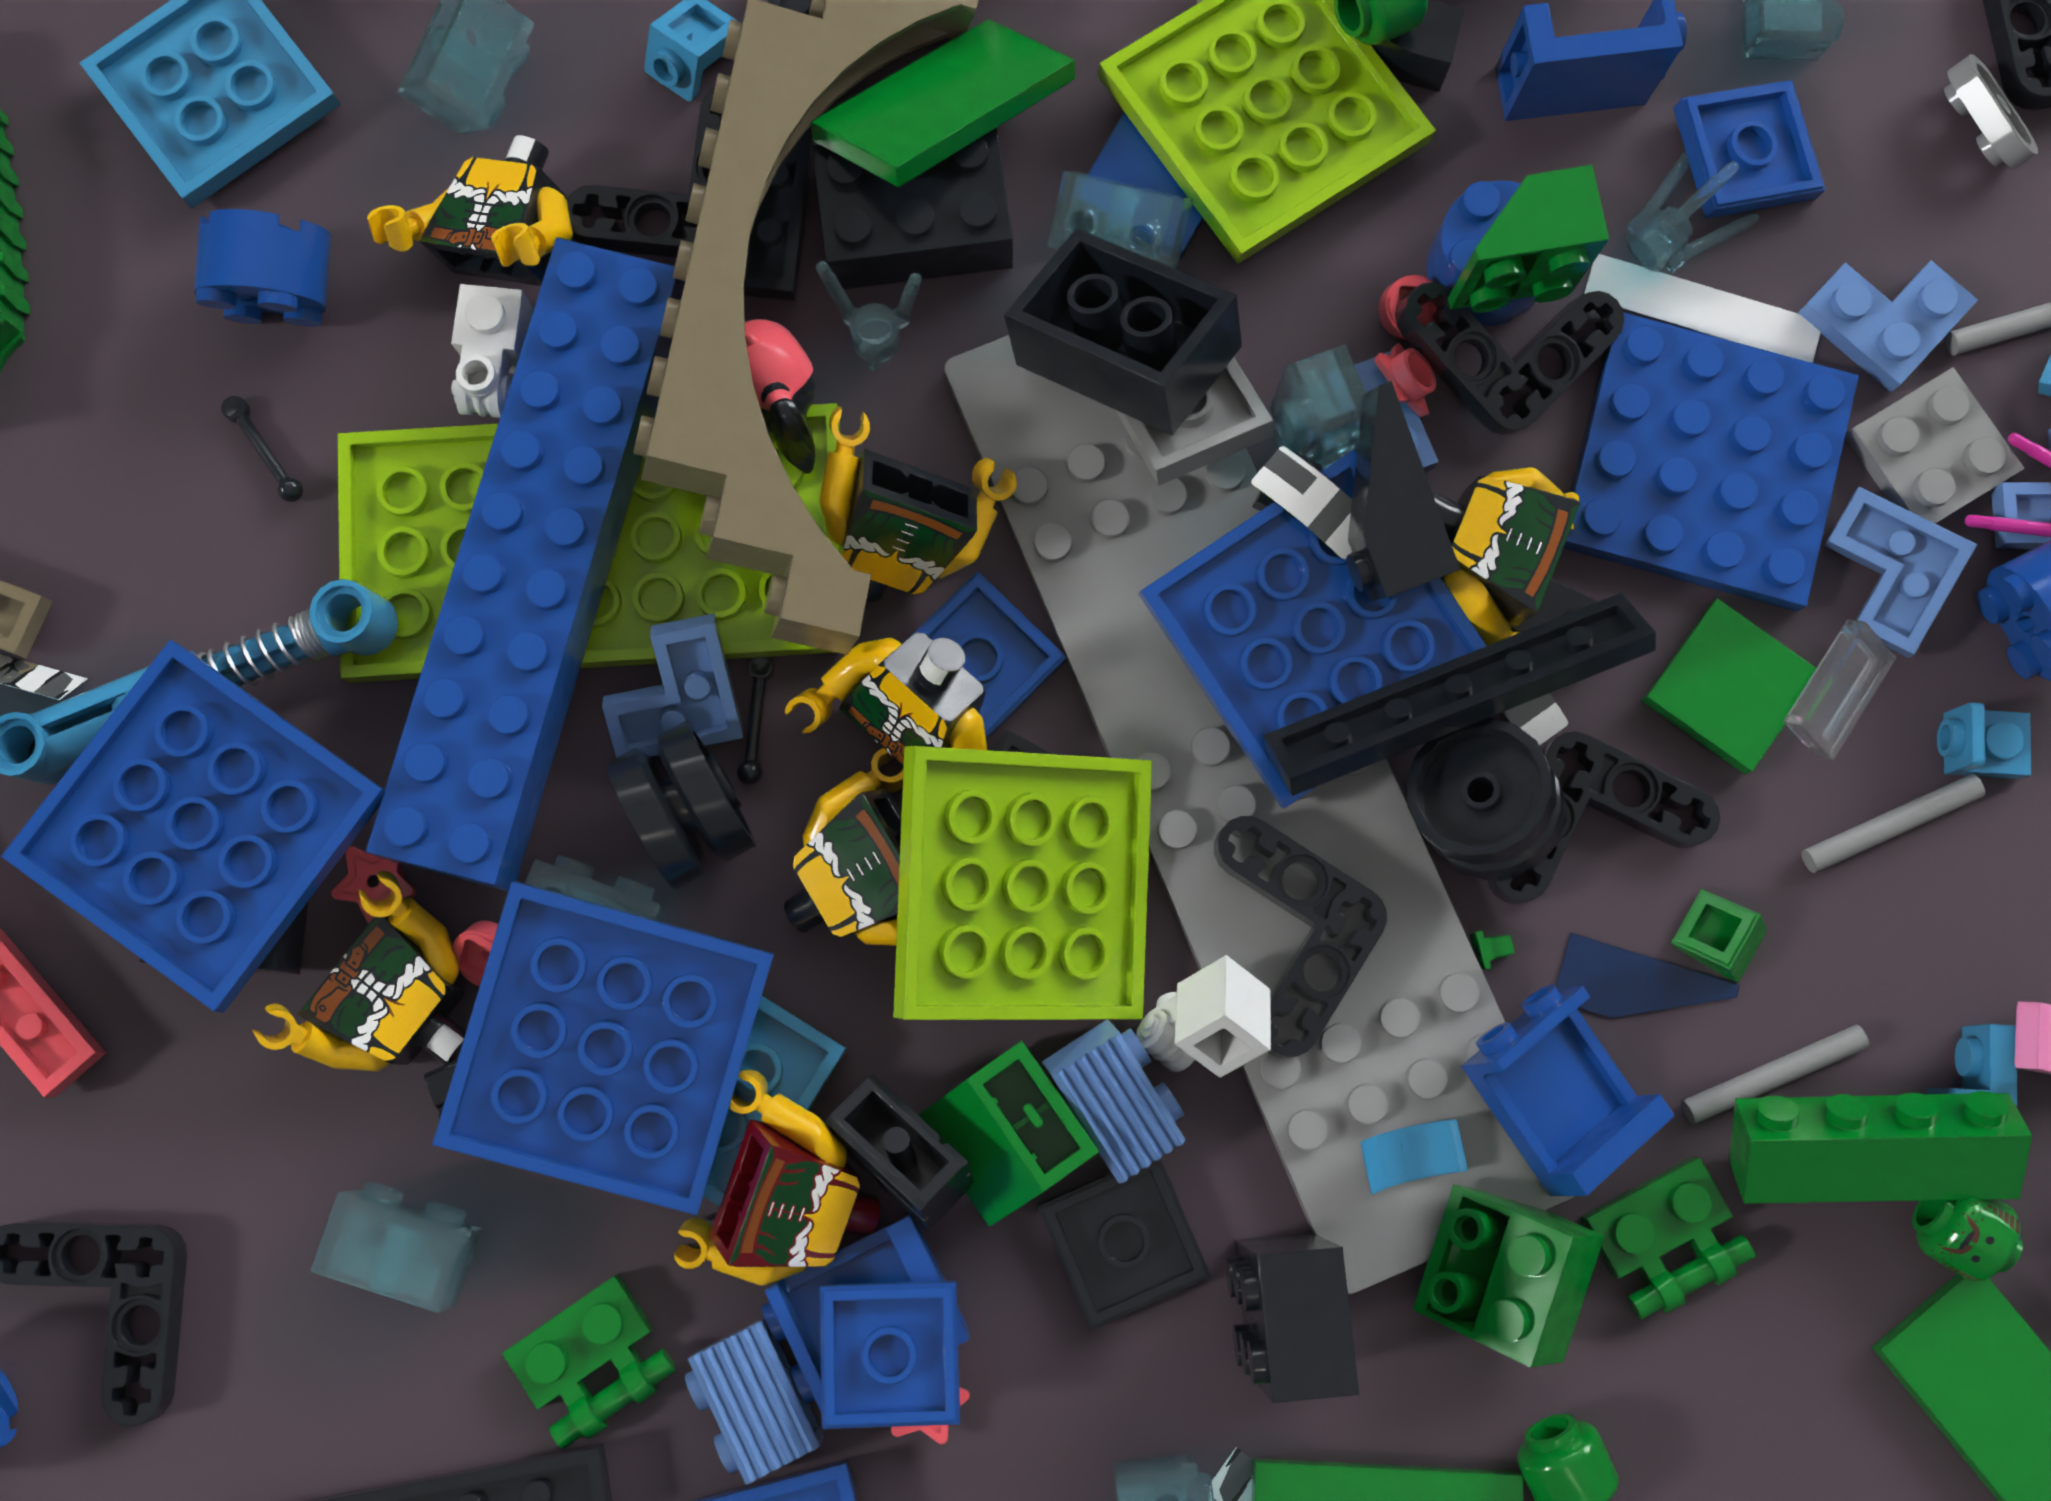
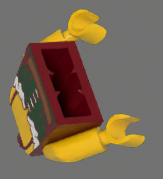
[674,1069,880,1286]

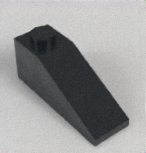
[1347,381,1460,601]

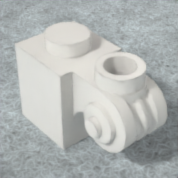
[451,284,534,418]
[1136,955,1271,1078]

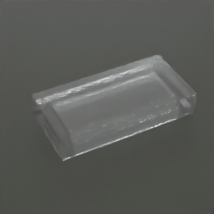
[1783,619,1897,760]

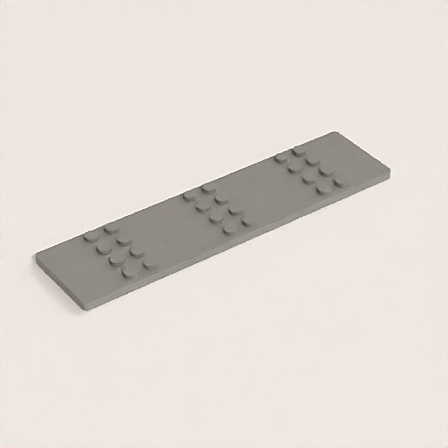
[945,335,1574,1294]

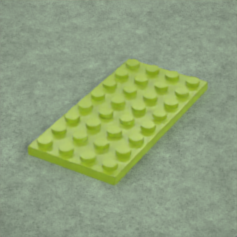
[338,403,840,683]

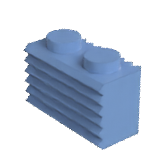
[1042,1019,1185,1183]
[685,1317,825,1485]

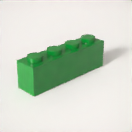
[1729,1091,2032,1204]

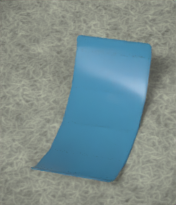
[1360,1119,1468,1195]

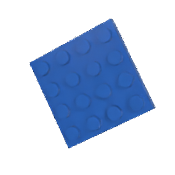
[1563,312,1859,612]
[1138,449,1486,808]
[1,639,385,1013]
[432,881,774,1215]

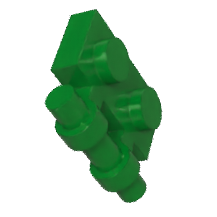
[1580,1156,1756,1320]
[502,1274,677,1449]

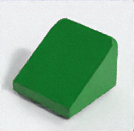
[1671,889,1767,983]

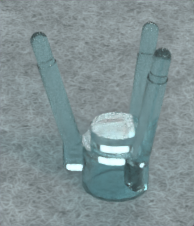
[1626,151,1759,273]
[816,261,922,371]

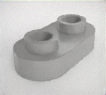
[1944,54,2038,169]

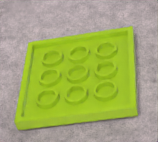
[1097,0,1436,264]
[893,746,1152,1020]

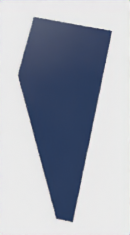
[1556,933,1740,1018]

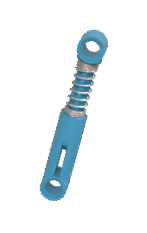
[0,579,398,785]

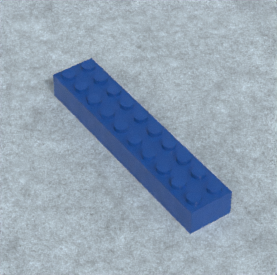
[366,237,685,891]

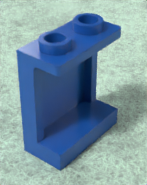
[1495,0,1687,121]
[1461,984,1675,1197]
[761,1214,970,1411]

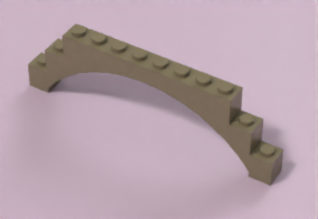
[633,0,978,655]

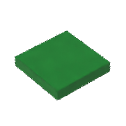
[1641,598,1821,775]

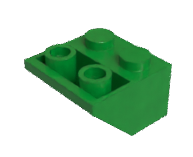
[1448,164,1609,313]
[918,1040,1099,1227]
[1413,1184,1605,1368]

